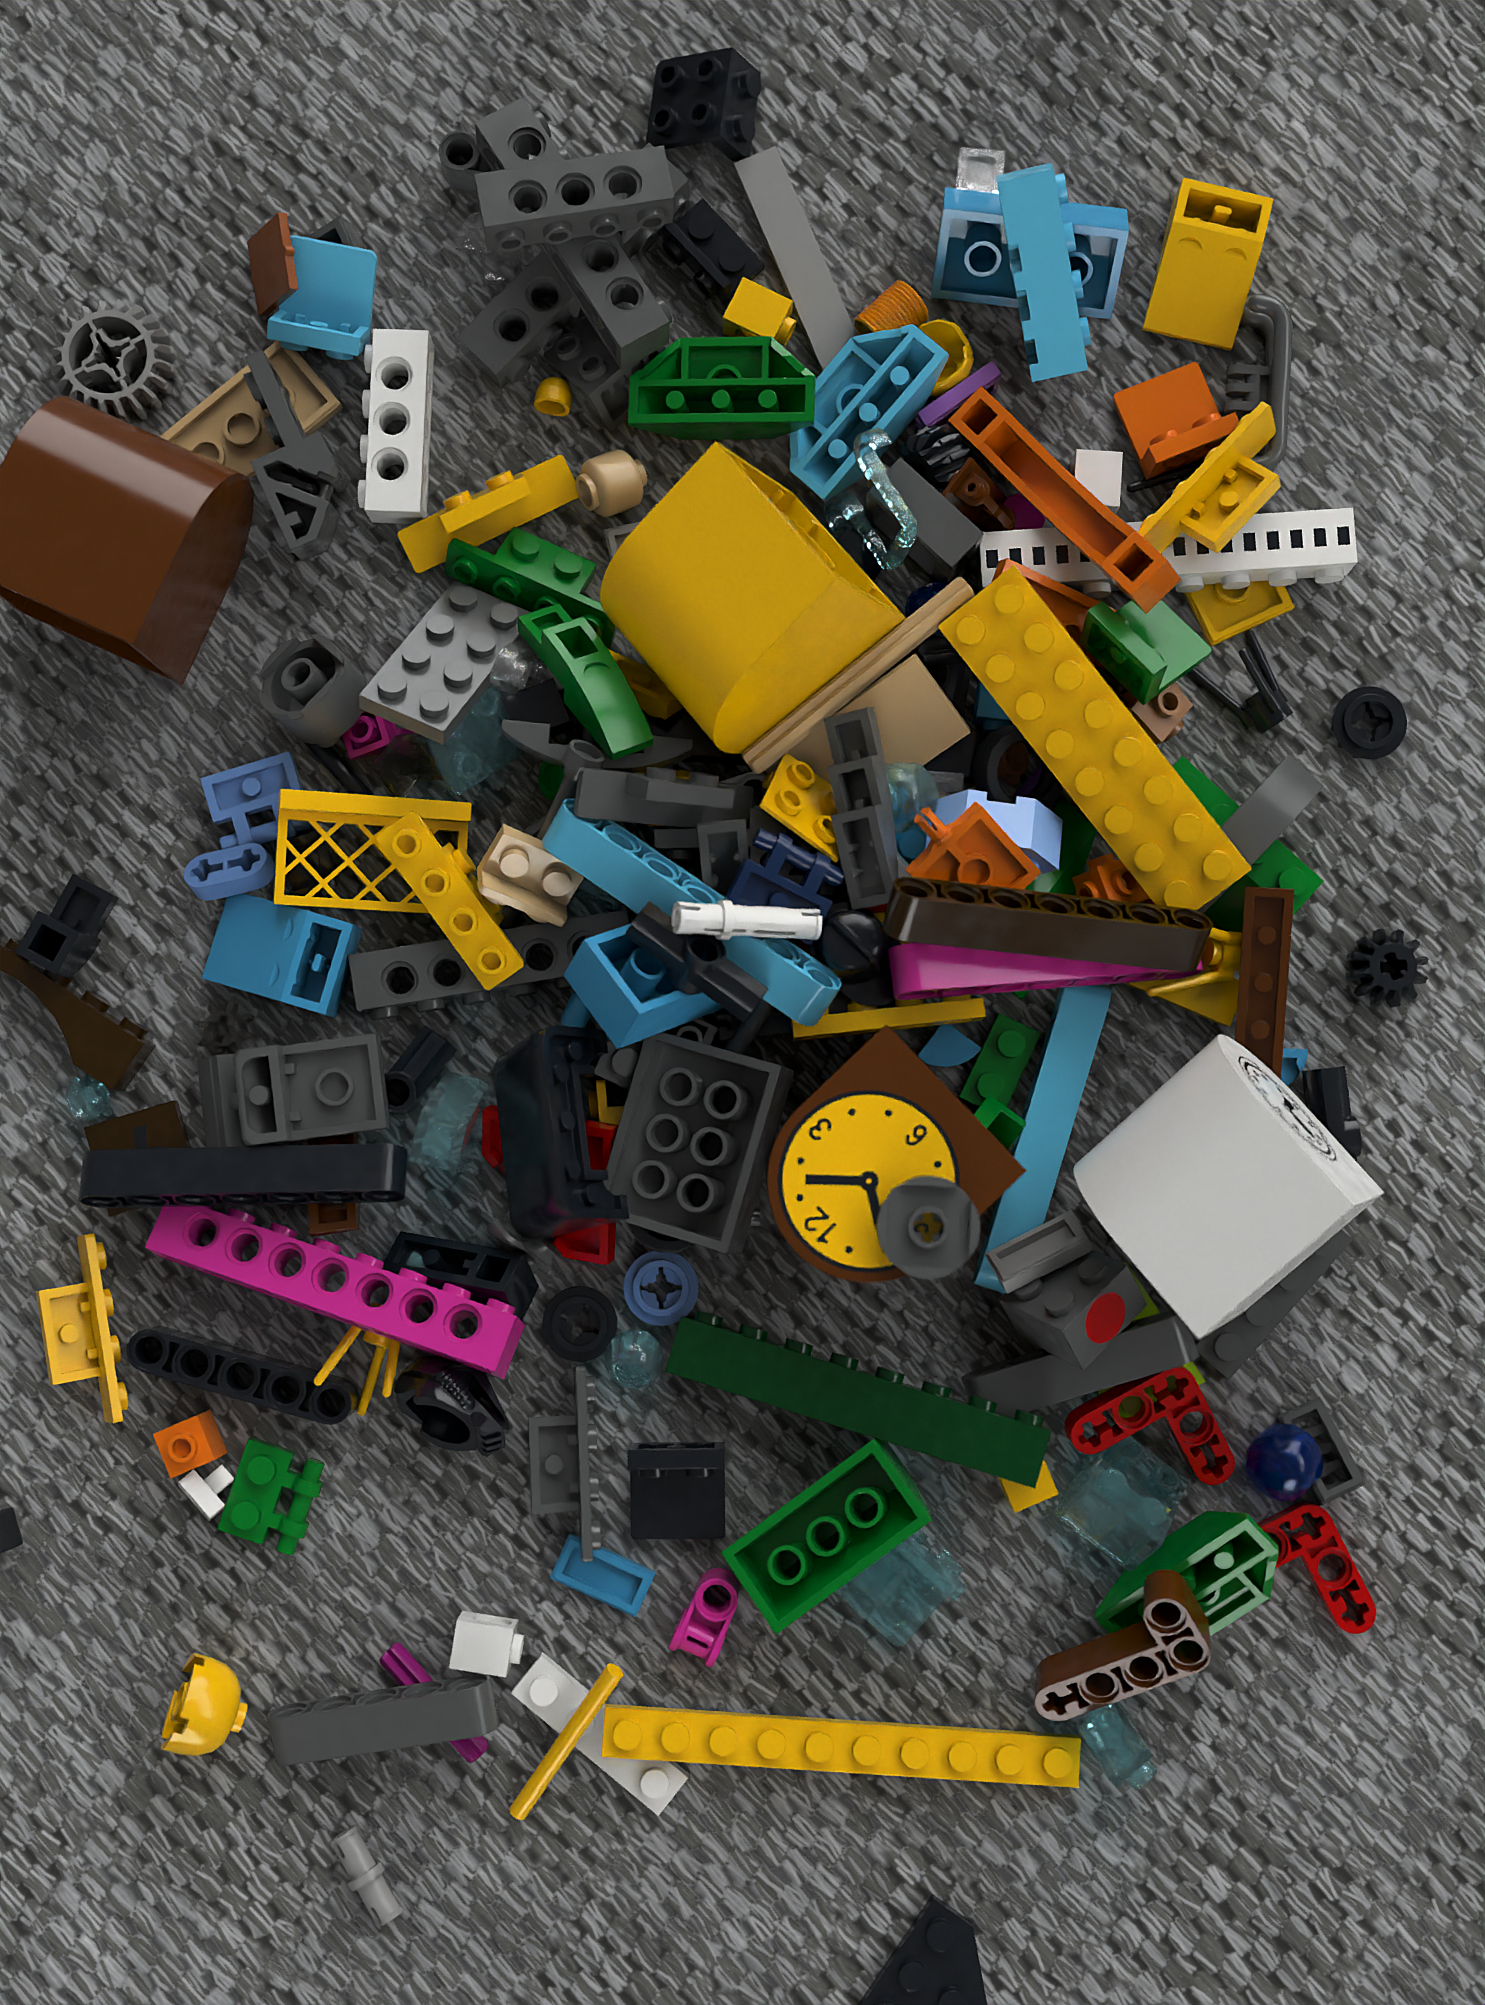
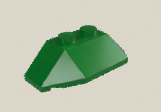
[628,336,816,440]
[1094,1511,1279,1636]

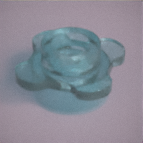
[66,1075,113,1121]

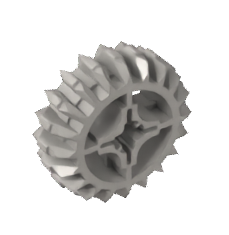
[50,299,178,424]

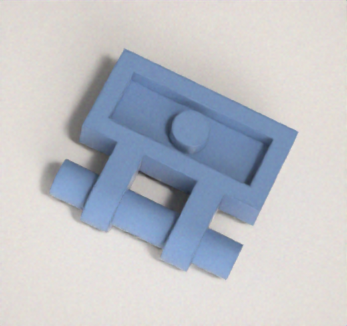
[200,751,313,849]

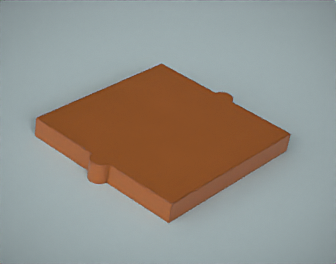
[247,212,298,316]

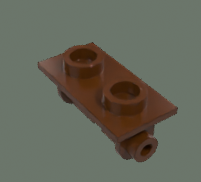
[941,457,1016,532]

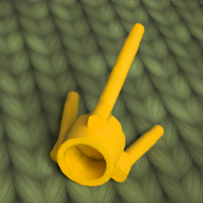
[1147,927,1242,997]
[314,1302,401,1416]

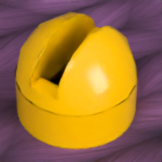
[534,376,572,417]

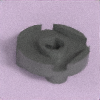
[876,1176,980,1279]

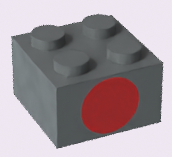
[999,1250,1147,1371]

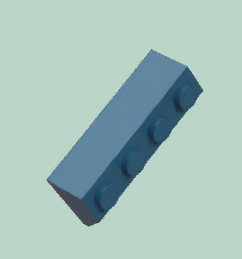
[931,187,1129,319]

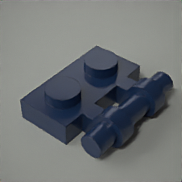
[723,827,844,945]

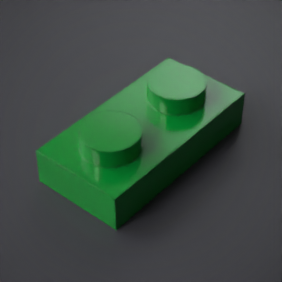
[958,1013,1042,1107]

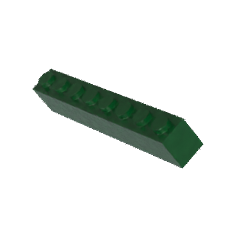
[665,1310,1051,1488]

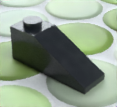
[382,1231,539,1321]

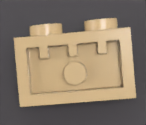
[477,824,584,927]

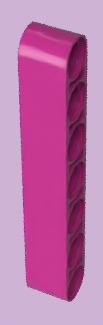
[887,943,1203,1000]

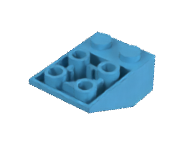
[202,893,363,1018]

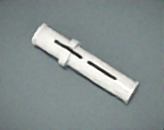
[672,900,822,940]

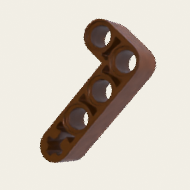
[1035,1569,1211,1721]

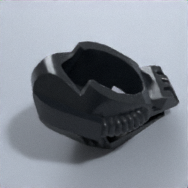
[394,1356,509,1457]

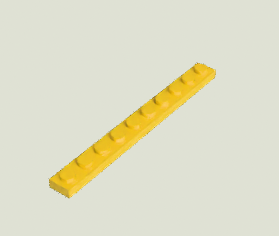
[601,1704,1081,1788]

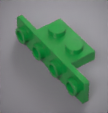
[444,527,617,647]

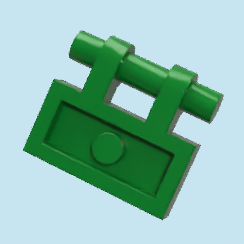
[217,1437,325,1555]

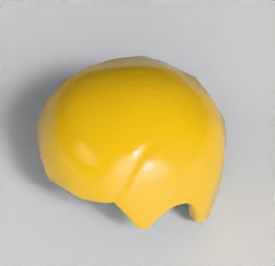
[918,319,974,397]

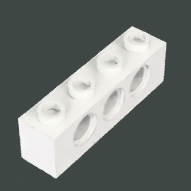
[358,329,435,524]

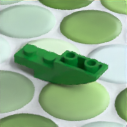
[518,604,654,761]

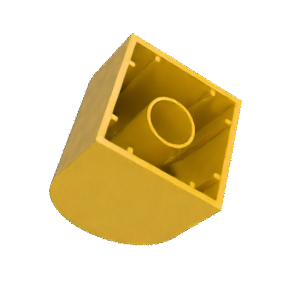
[600,441,906,754]

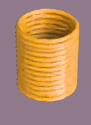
[854,280,928,335]

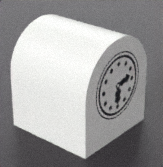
[1074,1034,1384,1339]

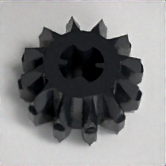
[900,424,970,494]
[1346,928,1429,1008]

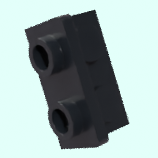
[662,198,765,305]

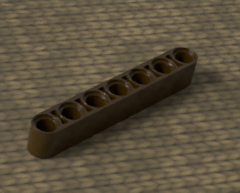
[882,876,1213,972]

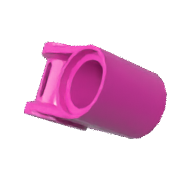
[668,1568,739,1668]

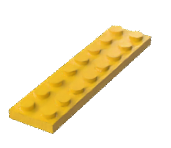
[937,565,1252,911]

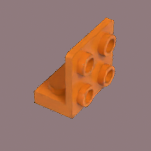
[1112,362,1239,480]

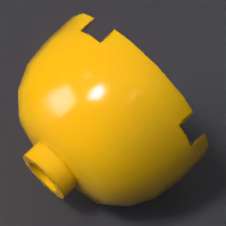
[161,1653,247,1756]

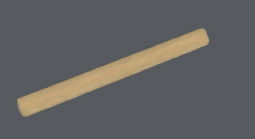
[742,577,975,774]

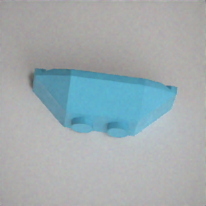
[790,324,949,502]

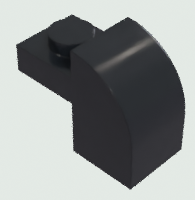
[15,874,119,977]

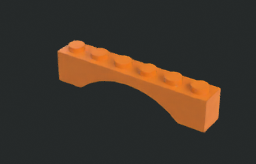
[948,386,1181,614]

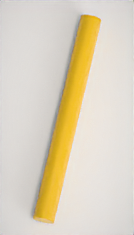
[509,1663,623,1820]

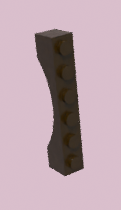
[0,938,156,1091]

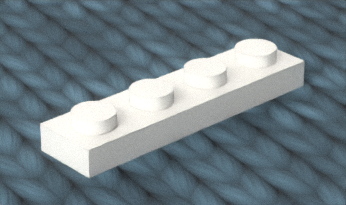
[511,1652,689,1816]

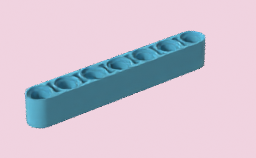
[542,798,842,1026]
[973,985,1112,1293]

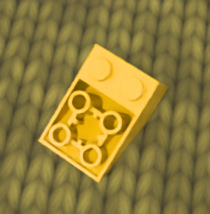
[1142,177,1274,351]

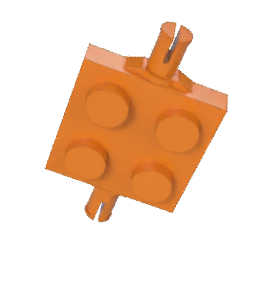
[904,802,1042,890]

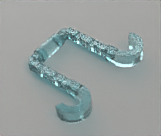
[824,428,918,571]

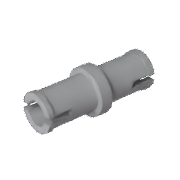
[329,1825,404,1928]

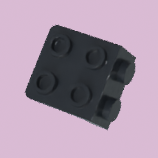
[646,47,761,162]

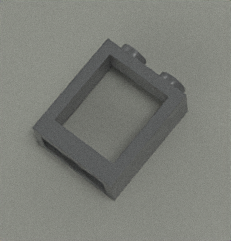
[864,457,984,589]

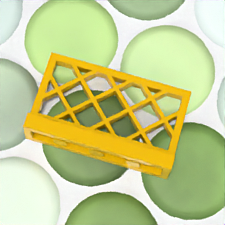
[273,789,472,914]

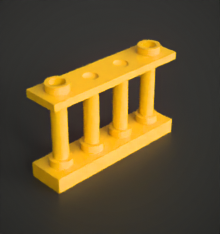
[785,912,986,1042]

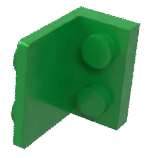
[1079,600,1212,705]

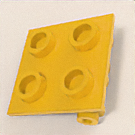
[759,753,840,863]

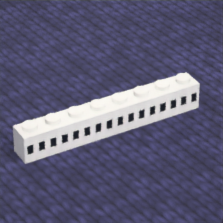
[976,508,1358,599]

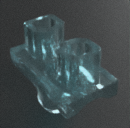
[1078,1701,1157,1790]

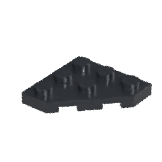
[858,1894,987,2005]

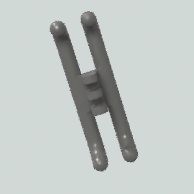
[1224,294,1293,472]

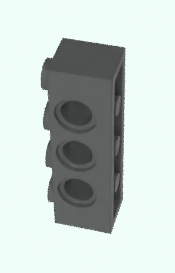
[474,146,674,252]

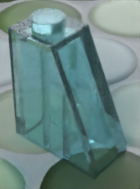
[408,1070,492,1172]

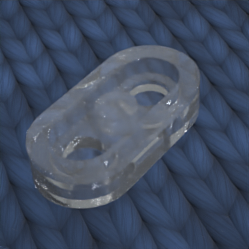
[489,640,547,694]

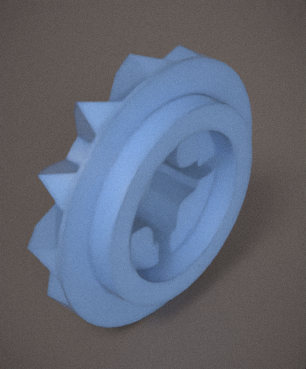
[623,1250,699,1326]

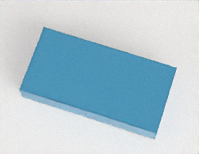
[550,1532,656,1618]

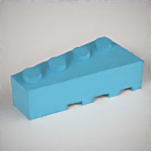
[995,163,1091,382]

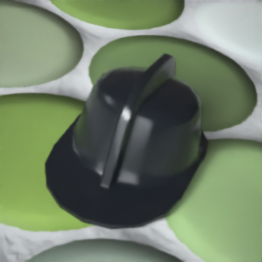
[807,902,901,1007]

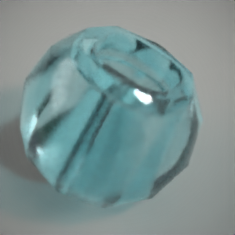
[604,1329,664,1389]

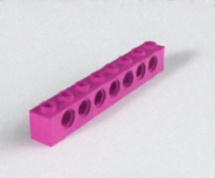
[145,1206,525,1379]

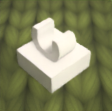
[178,1465,234,1521]

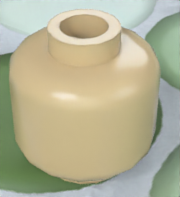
[576,449,647,517]

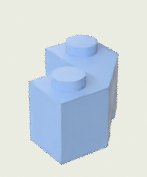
[925,789,1063,878]

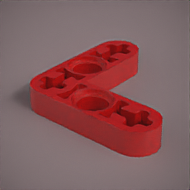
[1064,1365,1235,1485]
[1257,1501,1377,1634]

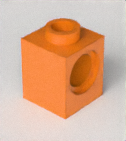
[153,1409,228,1479]

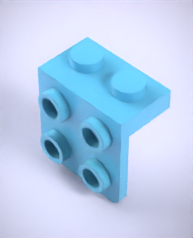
[267,235,377,360]

